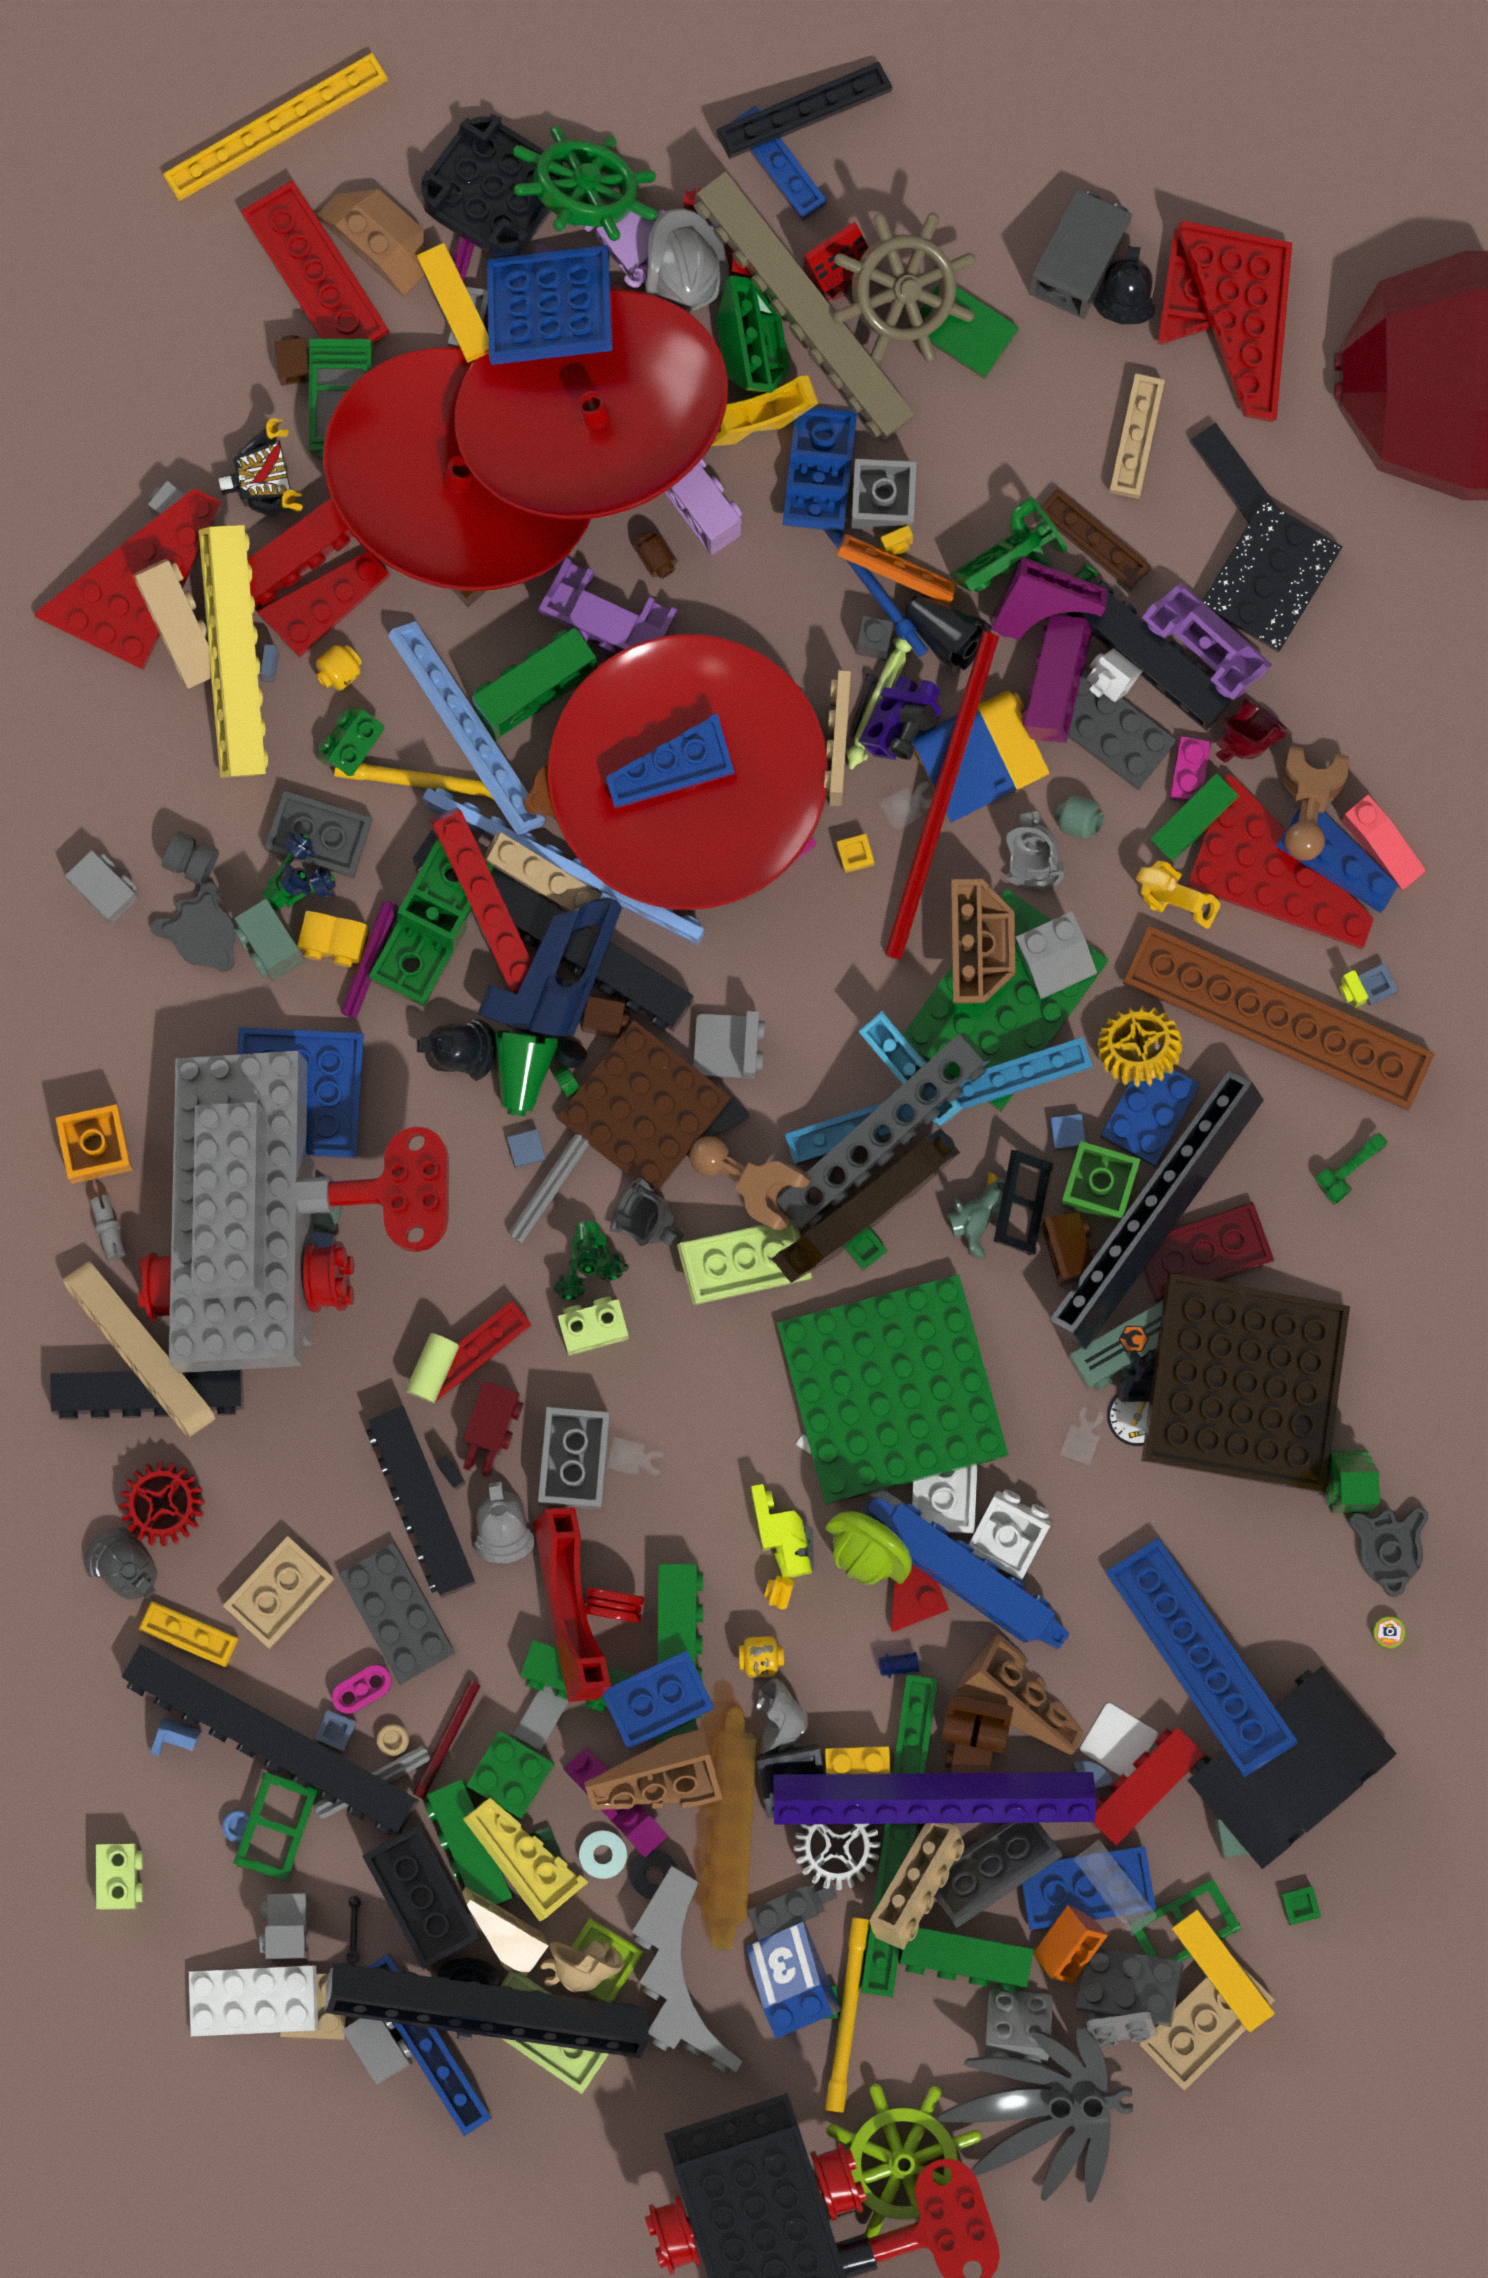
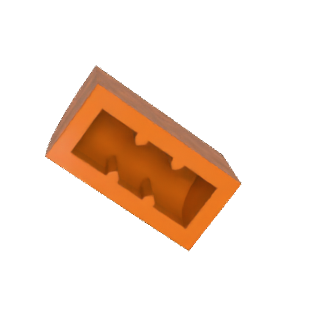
[1033,1905,1108,1984]

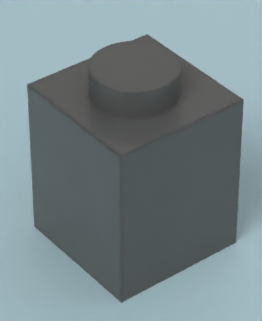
[856,616,894,660]

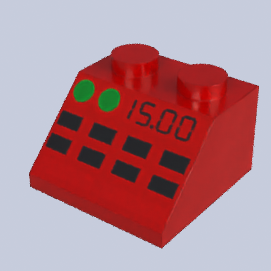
[803,221,869,301]

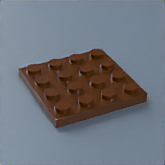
[557,1020,732,1194]

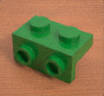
[315,707,385,776]

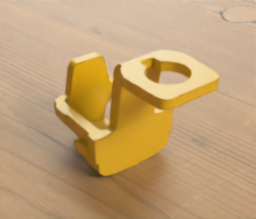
[1136,860,1221,929]

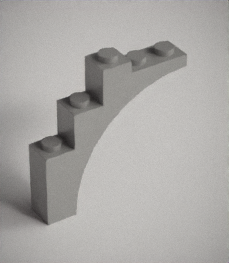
[632,1866,743,2074]

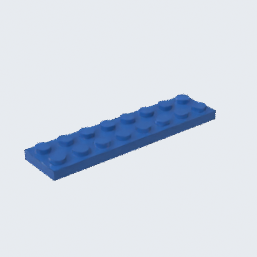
[1105,1538,1298,1778]

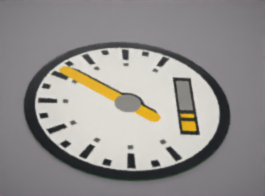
[1107,1395,1149,1446]

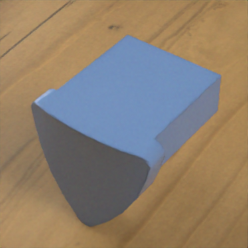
[151,1718,202,1757]

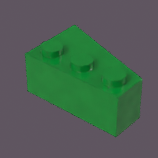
[1325,1450,1380,1513]

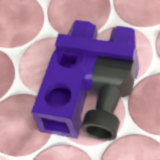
[858,676,942,760]

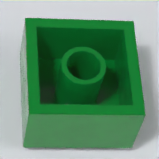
[466,1731,555,1820]

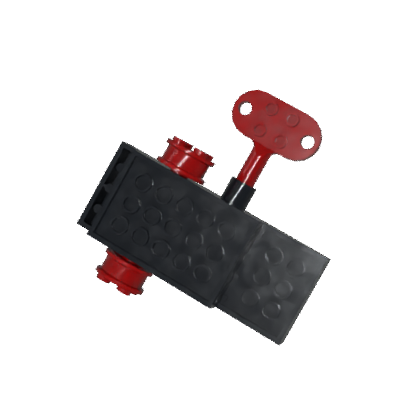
[645,2093,1000,2278]

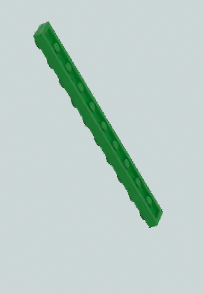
[861,1675,938,1998]

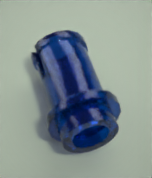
[878,1651,919,1679]

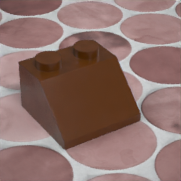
[1041,1212,1097,1286]

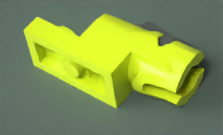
[751,1484,814,1578]

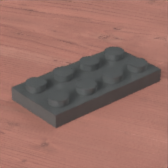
[1068,669,1177,791]
[338,1543,455,1685]
[934,1822,1062,1928]

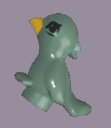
[947,1172,1017,1259]

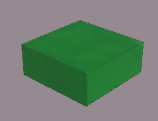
[845,1229,888,1271]
[1281,1886,1321,1926]

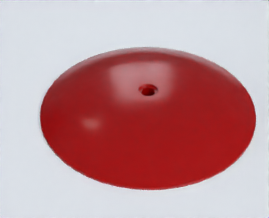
[454,289,728,520]
[323,347,591,591]
[548,634,828,910]

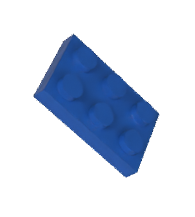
[1100,1070,1201,1167]
[602,1651,715,1750]

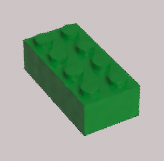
[472,627,597,740]

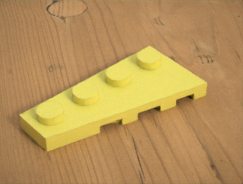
[463,1798,588,1921]

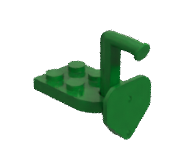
[950,496,1099,592]

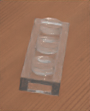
[1073,1840,1158,1936]

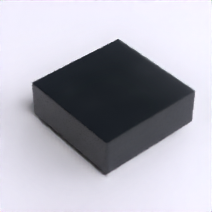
[436,1456,466,1490]

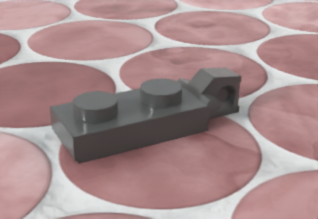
[747,1884,837,1940]

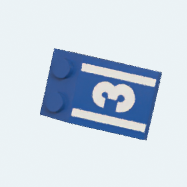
[746,1921,842,2039]

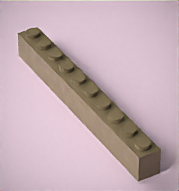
[694,171,915,442]

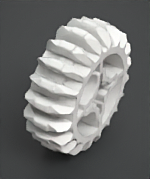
[794,1824,880,1890]

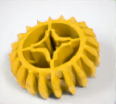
[1097,1005,1183,1088]

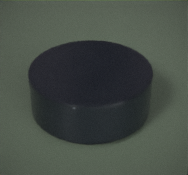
[554,1039,587,1068]

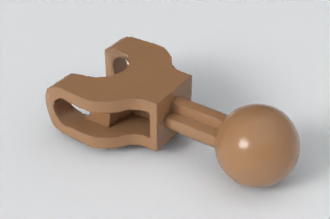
[1282,745,1349,861]
[689,1136,811,1231]

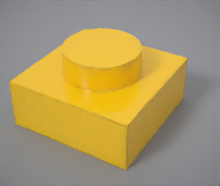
[880,525,913,556]
[836,834,875,873]

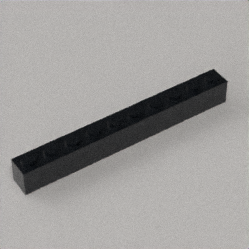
[412,830,694,1032]
[1049,1070,1264,1350]
[122,1644,419,1835]
[325,1963,649,2058]

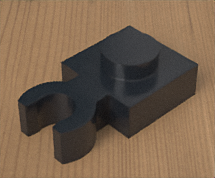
[1117,1350,1156,1402]

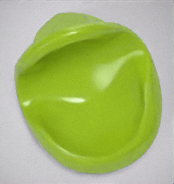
[825,1511,912,1585]

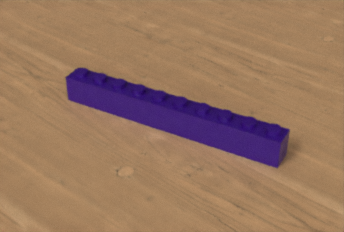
[773,1772,1096,1825]

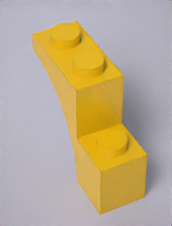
[711,375,818,446]

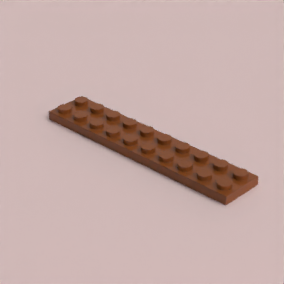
[1123,926,1435,1111]

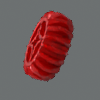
[119,1461,205,1547]

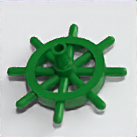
[513,126,658,241]

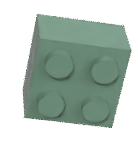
[233,899,304,982]

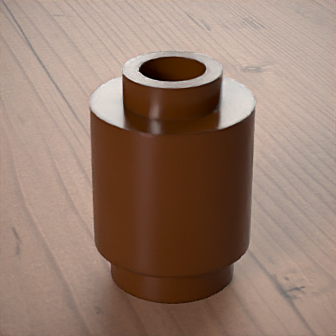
[635,531,678,579]

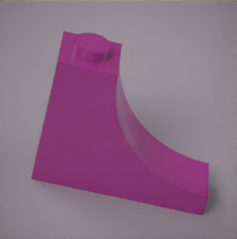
[991,557,1108,641]

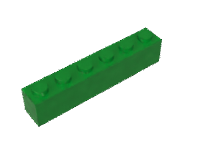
[657,1564,703,1745]

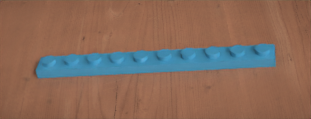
[785,1037,1093,1165]

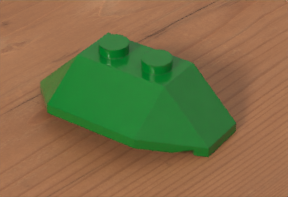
[716,276,790,393]

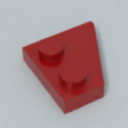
[891,1564,949,1633]

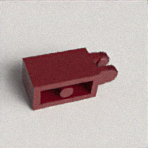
[463,1381,524,1477]

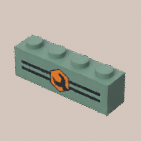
[1068,1300,1164,1391]

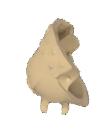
[541,1940,624,1993]

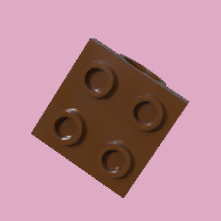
[941,1694,1013,1754]

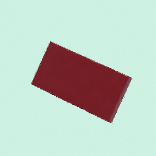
[1144,1202,1274,1302]

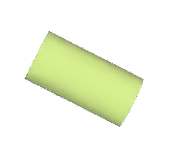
[405,1333,460,1404]

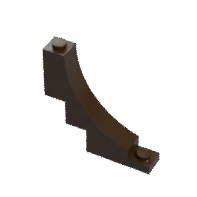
[772,1128,961,1283]

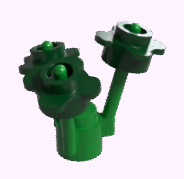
[553,1221,629,1300]

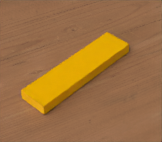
[416,243,489,363]
[1171,1910,1275,2033]

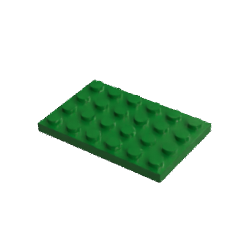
[903,889,1109,1112]

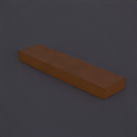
[1041,488,1151,591]

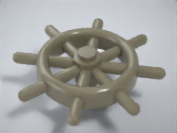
[833,213,976,363]

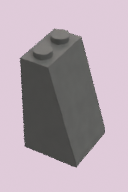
[1029,189,1132,319]

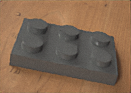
[264,791,373,878]
[1076,1948,1183,2027]

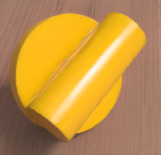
[764,1575,794,1610]

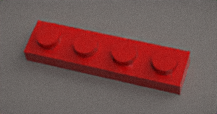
[433,1301,532,1405]

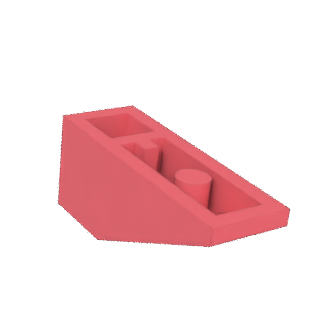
[1341,795,1426,891]

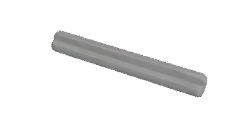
[509,1134,589,1243]
[314,1746,431,1819]

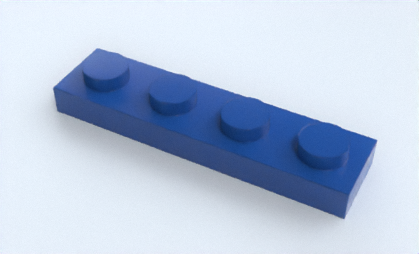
[731,105,827,221]

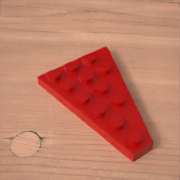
[1177,220,1292,422]
[34,488,224,670]
[1187,774,1374,950]

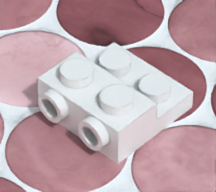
[969,1490,1053,1580]

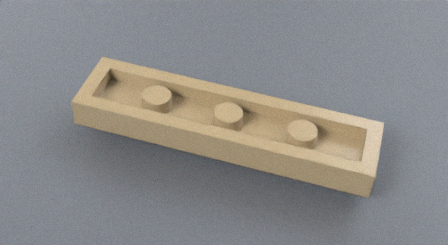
[1109,373,1165,499]
[483,832,602,912]

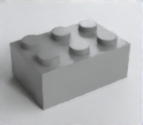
[538,1407,610,1510]

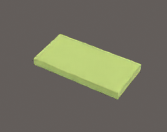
[677,1219,812,1305]
[500,1971,609,2094]

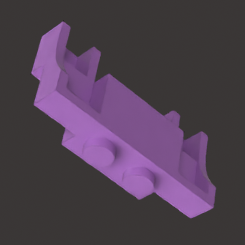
[539,558,677,655]
[1142,583,1272,700]

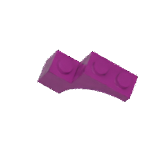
[563,1747,668,1857]

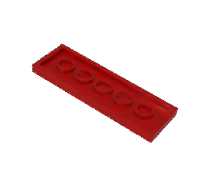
[241,180,389,343]

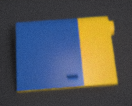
[911,689,1050,823]

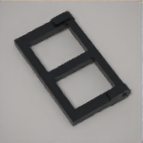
[993,1150,1053,1255]

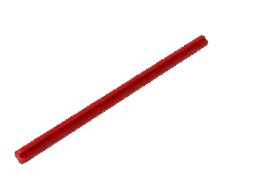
[885,631,999,960]

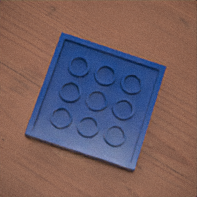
[487,245,613,365]
[237,1027,364,1159]

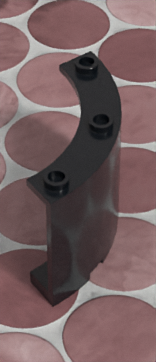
[1187,1666,1397,1869]

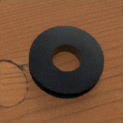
[630,1851,677,1899]

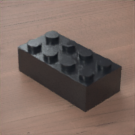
[362,1825,481,1970]

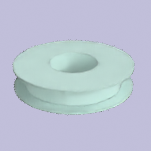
[579,1830,627,1879]

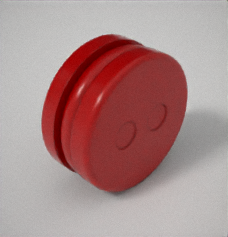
[584,1587,645,1623]

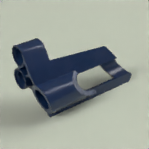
[477,898,622,1036]

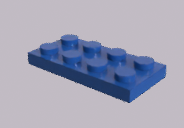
[1022,1846,1156,1930]

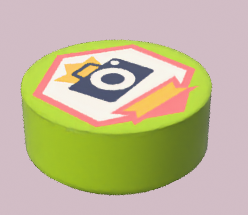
[1373,1617,1406,1649]

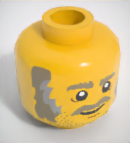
[739,1636,784,1678]

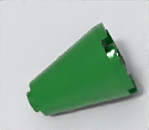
[495,1030,558,1116]

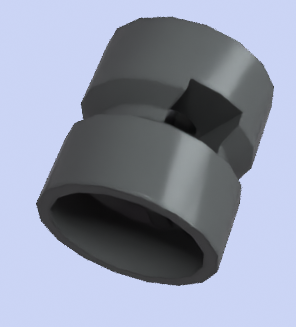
[161,831,219,886]

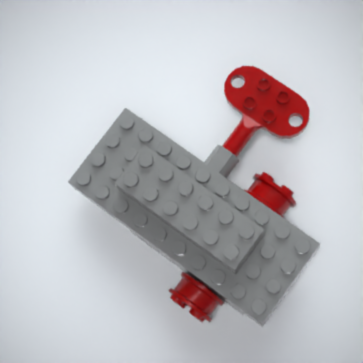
[138,1051,449,1373]

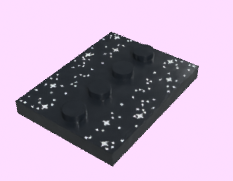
[1202,499,1343,653]

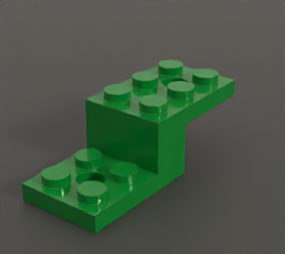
[369,840,494,1007]

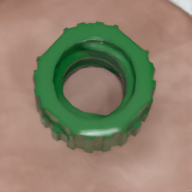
[553,1066,580,1097]

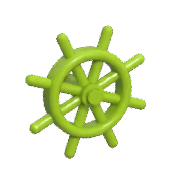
[826,2084,982,2238]

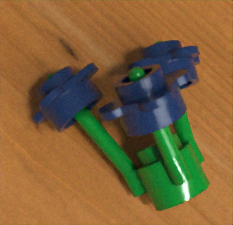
[262,831,336,911]

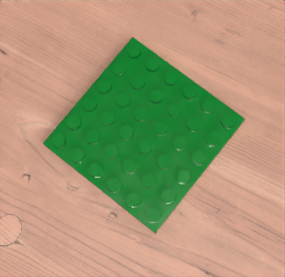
[777,1274,1009,1505]

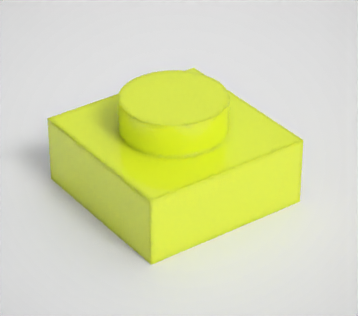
[1339,970,1369,1008]

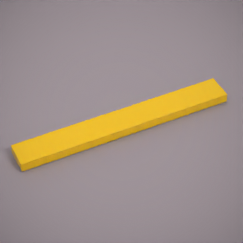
[162,52,388,202]

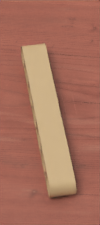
[62,1261,215,1438]

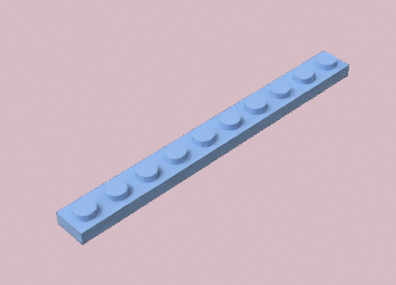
[422,788,704,945]

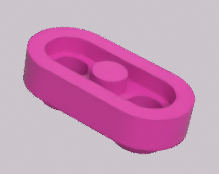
[332,1665,392,1714]

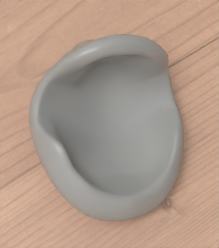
[645,208,729,312]

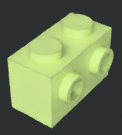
[558,1297,629,1356]
[96,1844,144,1910]

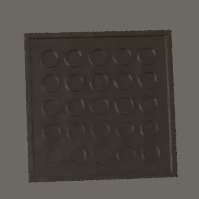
[1141,1273,1350,1493]

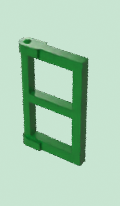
[233,1772,318,1881]
[1129,1879,1241,1962]

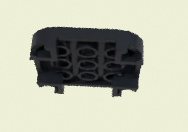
[421,114,564,256]

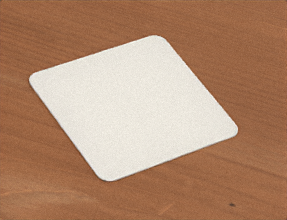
[1080,1703,1158,1778]

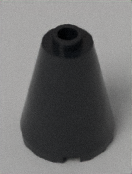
[905,594,991,675]

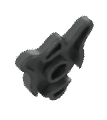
[151,882,236,972]
[1348,1508,1428,1597]

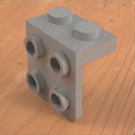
[693,1011,765,1080]
[983,1989,1053,2066]
[1086,2012,1157,2047]

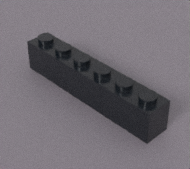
[1066,578,1232,732]
[51,1369,244,1420]
[366,1406,476,1598]

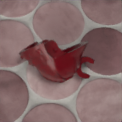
[1216,698,1290,763]

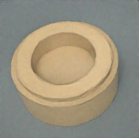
[377,1724,409,1757]

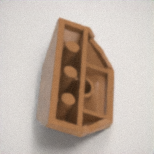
[316,189,425,297]
[951,879,1015,1004]

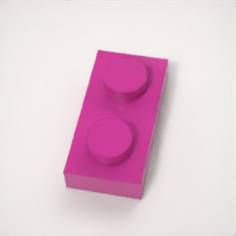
[1170,737,1211,802]

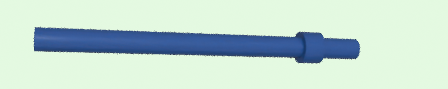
[824,530,928,657]

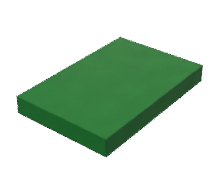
[909,284,1019,379]

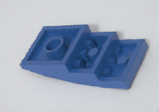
[782,407,857,532]

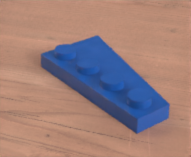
[606,713,735,808]
[1276,809,1398,913]

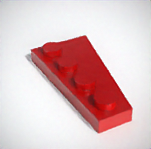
[257,551,390,658]

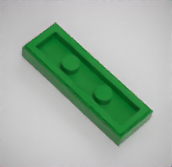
[1151,773,1240,862]

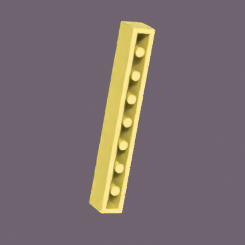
[199,525,268,778]

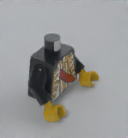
[218,418,303,517]

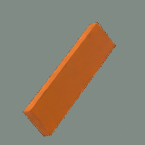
[837,534,957,605]

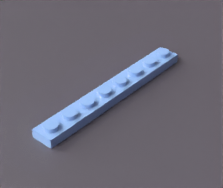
[388,621,546,835]

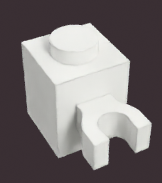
[1086,649,1142,702]

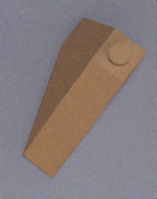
[957,1633,1084,1755]
[584,1728,723,1810]

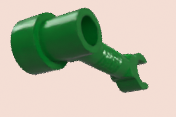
[1315,1133,1388,1205]

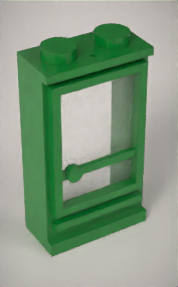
[308,339,373,459]

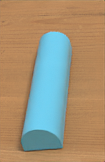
[858,1011,964,1127]

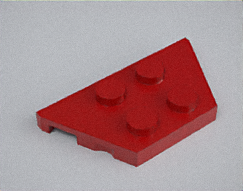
[1157,228,1212,345]

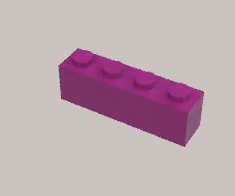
[1022,615,1092,743]

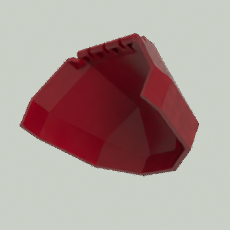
[1334,251,1488,501]

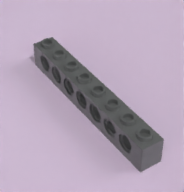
[776,1033,990,1229]

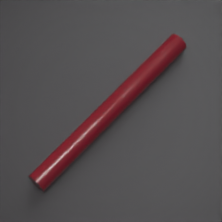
[413,1680,481,1800]

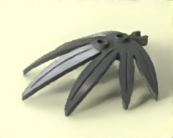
[938,2026,1133,2203]

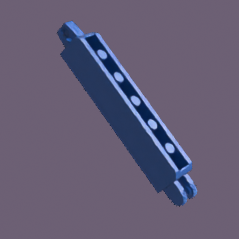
[864,1498,1069,1649]

